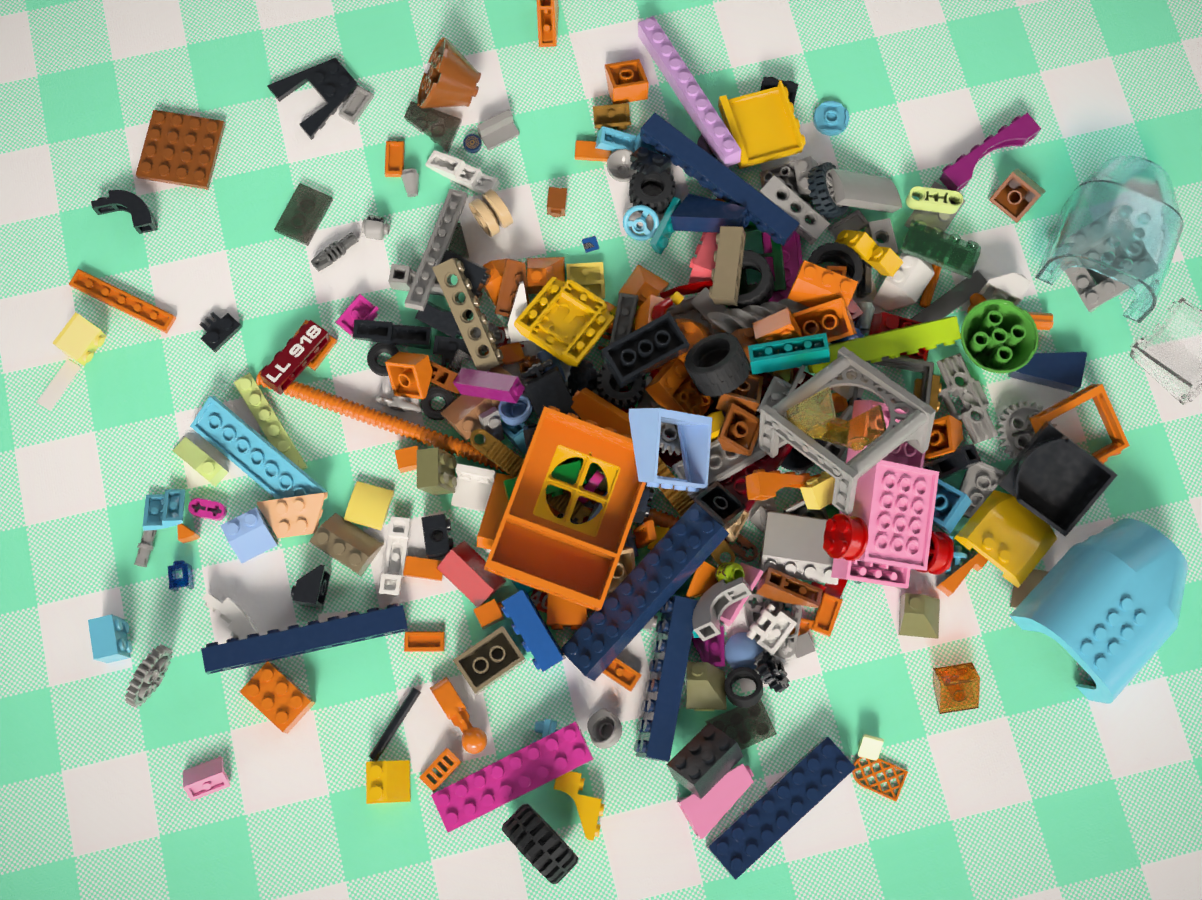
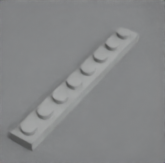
[405,189,468,311]

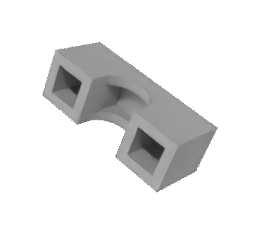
[388,264,444,296]

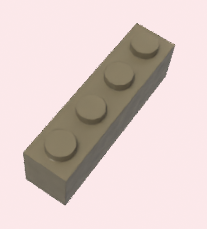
[709,226,746,305]

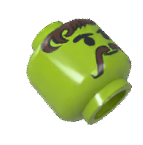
[715,562,745,584]

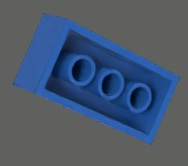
[501,589,566,672]

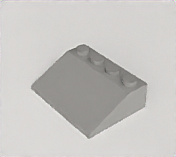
[758,510,839,585]

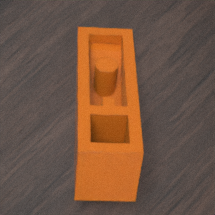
[537,0,559,47]

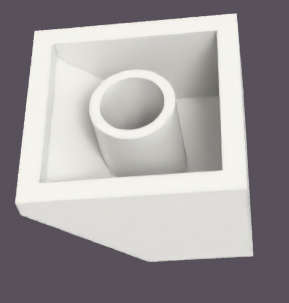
[979,273,1031,306]

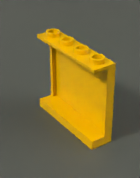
[718,80,806,169]

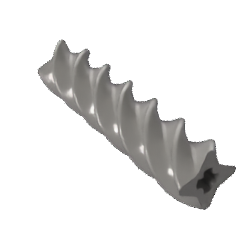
[707,298,810,335]

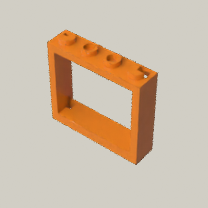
[1029,384,1130,463]

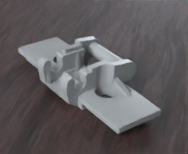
[936,353,998,444]

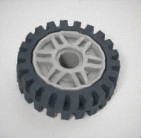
[807,162,849,219]

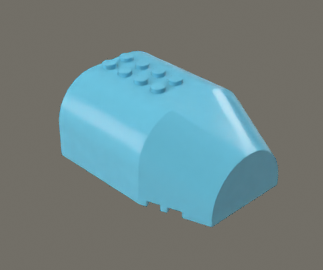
[1009,518,1188,704]

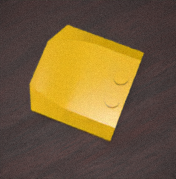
[514,277,615,367]
[954,490,1057,588]

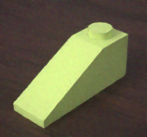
[172,437,228,487]

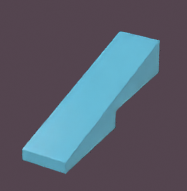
[595,126,666,157]

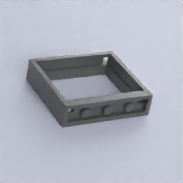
[848,355,934,406]

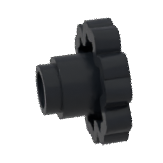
[567,359,598,396]

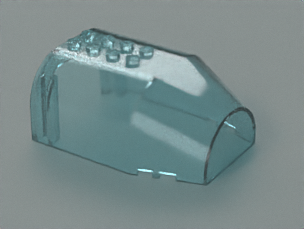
[1035,156,1184,323]

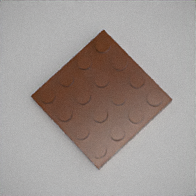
[136,110,226,190]

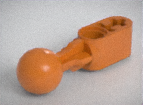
[430,677,487,754]

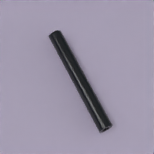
[369,687,421,761]

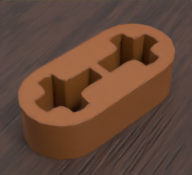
[724,534,758,562]

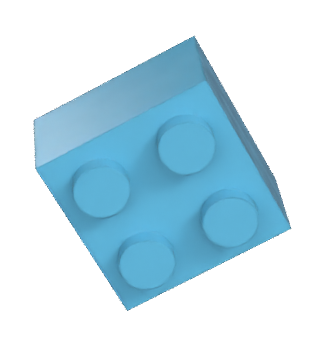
[88,614,132,663]

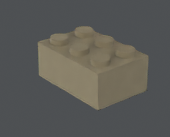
[453,626,526,695]

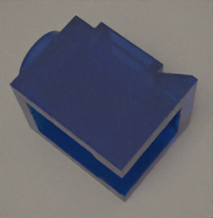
[168,560,194,592]

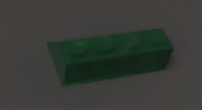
[900,220,981,279]

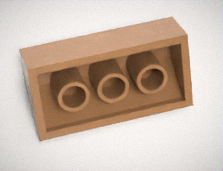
[440,365,511,442]

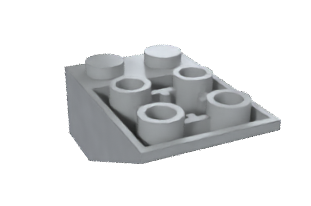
[759,156,818,202]

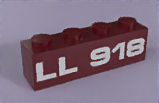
[260,320,330,395]

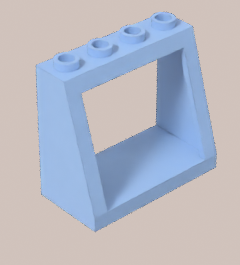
[629,408,712,492]

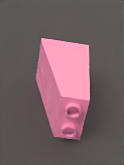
[677,764,754,839]

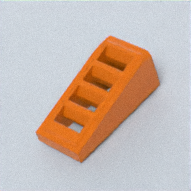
[419,748,462,792]

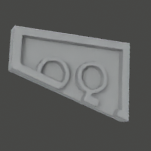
[959,462,1004,519]

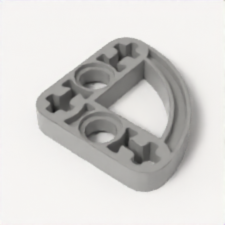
[744,594,802,659]

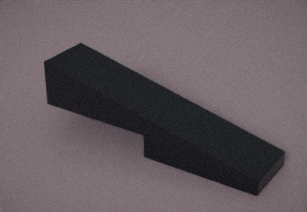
[353,319,432,349]

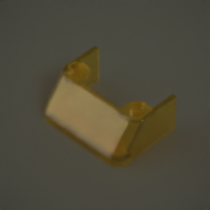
[786,387,886,451]

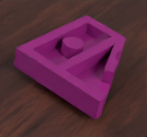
[691,626,725,667]

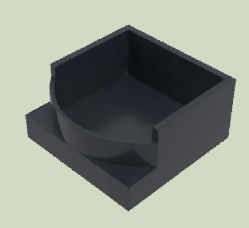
[997,421,1117,537]

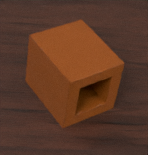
[547,187,568,217]

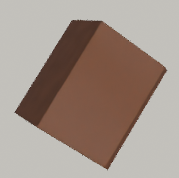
[717,403,760,456]

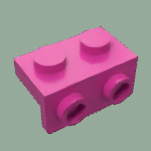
[335,294,379,337]

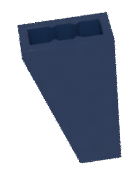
[671,194,750,233]
[1008,352,1087,393]

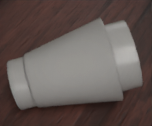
[401,168,419,197]

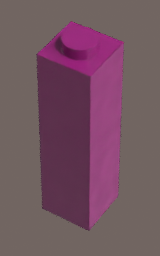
[453,368,525,403]

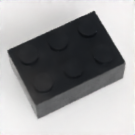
[666,723,744,799]

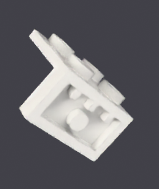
[451,463,496,512]

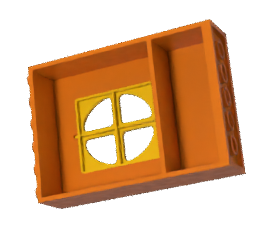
[484,406,646,611]

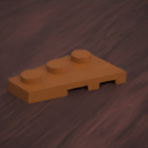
[495,258,529,317]

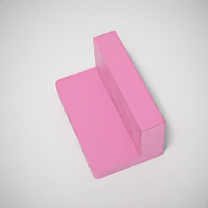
[183,757,230,801]

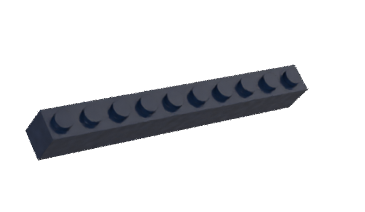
[640,113,800,246]
[201,603,408,675]

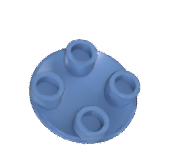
[725,632,764,669]

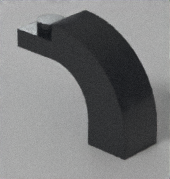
[91,190,157,234]
[923,444,981,480]

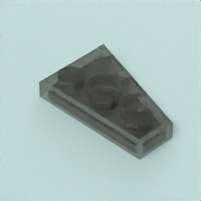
[404,101,462,152]

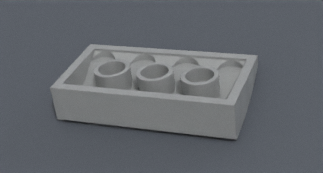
[831,168,902,213]

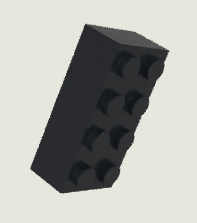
[601,312,690,389]

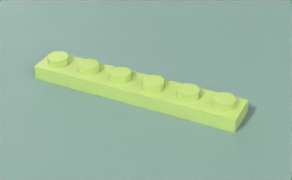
[233,373,308,470]

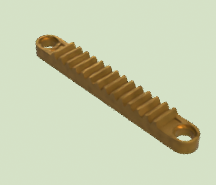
[470,429,592,524]
[657,457,735,565]

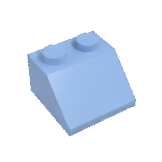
[220,507,278,563]

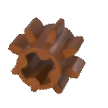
[519,355,542,379]

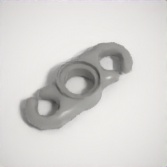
[376,396,422,413]

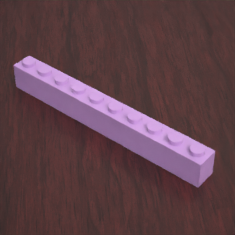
[638,16,741,168]

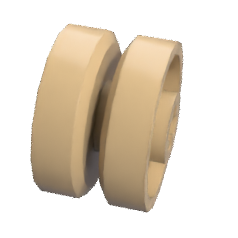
[469,189,513,237]

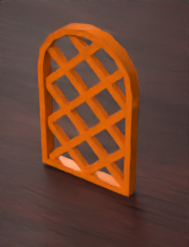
[852,757,908,802]

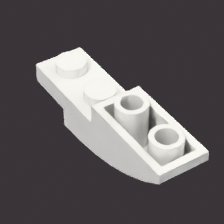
[202,592,260,640]

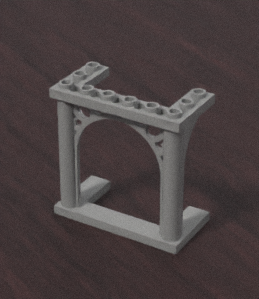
[758,346,936,516]

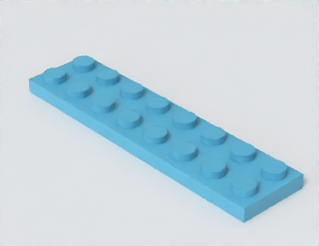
[190,396,327,499]

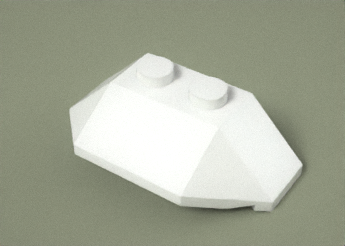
[872,244,935,312]

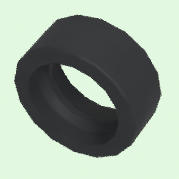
[725,667,763,708]

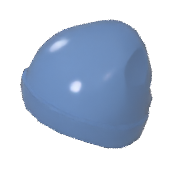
[498,395,532,426]

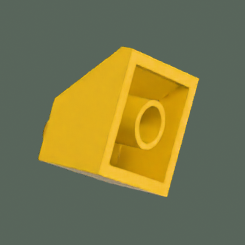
[366,760,411,804]

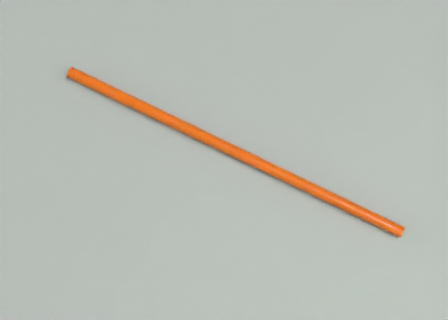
[256,370,679,529]

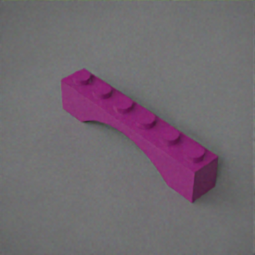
[939,113,1041,192]

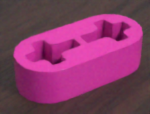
[577,470,605,505]
[188,498,227,521]

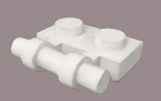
[746,603,797,656]

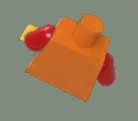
[635,291,684,330]

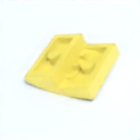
[566,262,605,299]
[344,481,394,530]

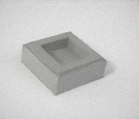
[789,632,816,658]

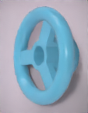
[623,205,659,241]

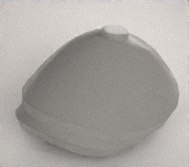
[587,709,622,749]

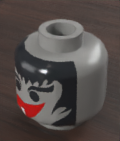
[362,215,390,240]

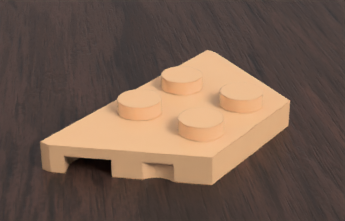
[257,492,328,538]

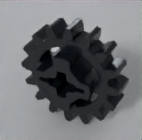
[754,651,790,693]

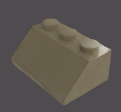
[310,513,384,577]

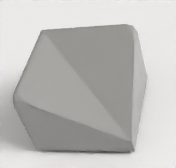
[750,506,768,533]

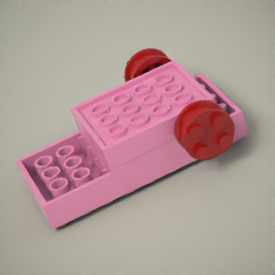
[823,400,954,588]

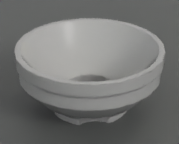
[607,149,637,182]

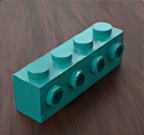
[748,333,830,375]

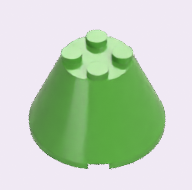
[960,299,1038,374]

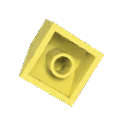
[53,312,107,366]

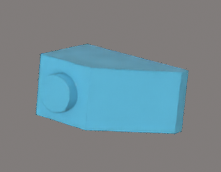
[501,421,527,455]

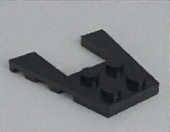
[267,58,358,140]

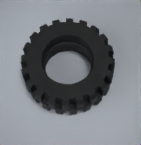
[502,804,579,884]

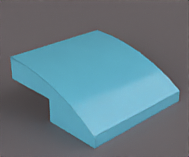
[143,489,186,531]

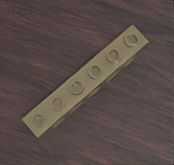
[432,258,504,371]

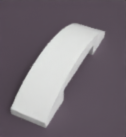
[379,516,411,596]

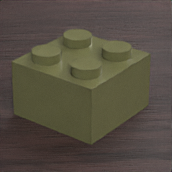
[417,447,457,495]

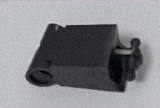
[520,359,583,421]

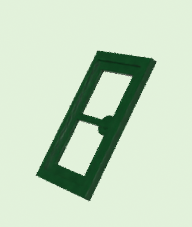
[739,221,786,295]

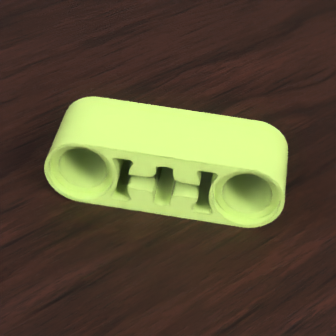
[906,186,963,214]

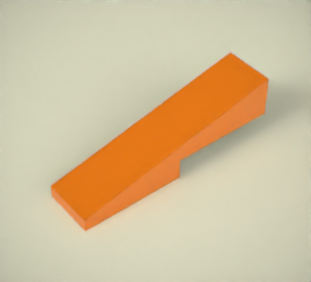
[936,553,988,597]

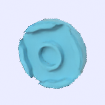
[813,101,850,136]

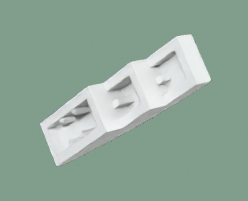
[425,150,500,194]

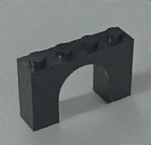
[415,250,491,338]

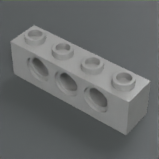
[760,175,830,245]

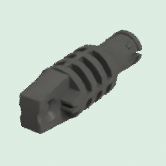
[311,232,359,272]

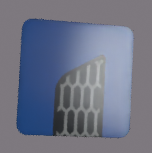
[582,236,599,253]

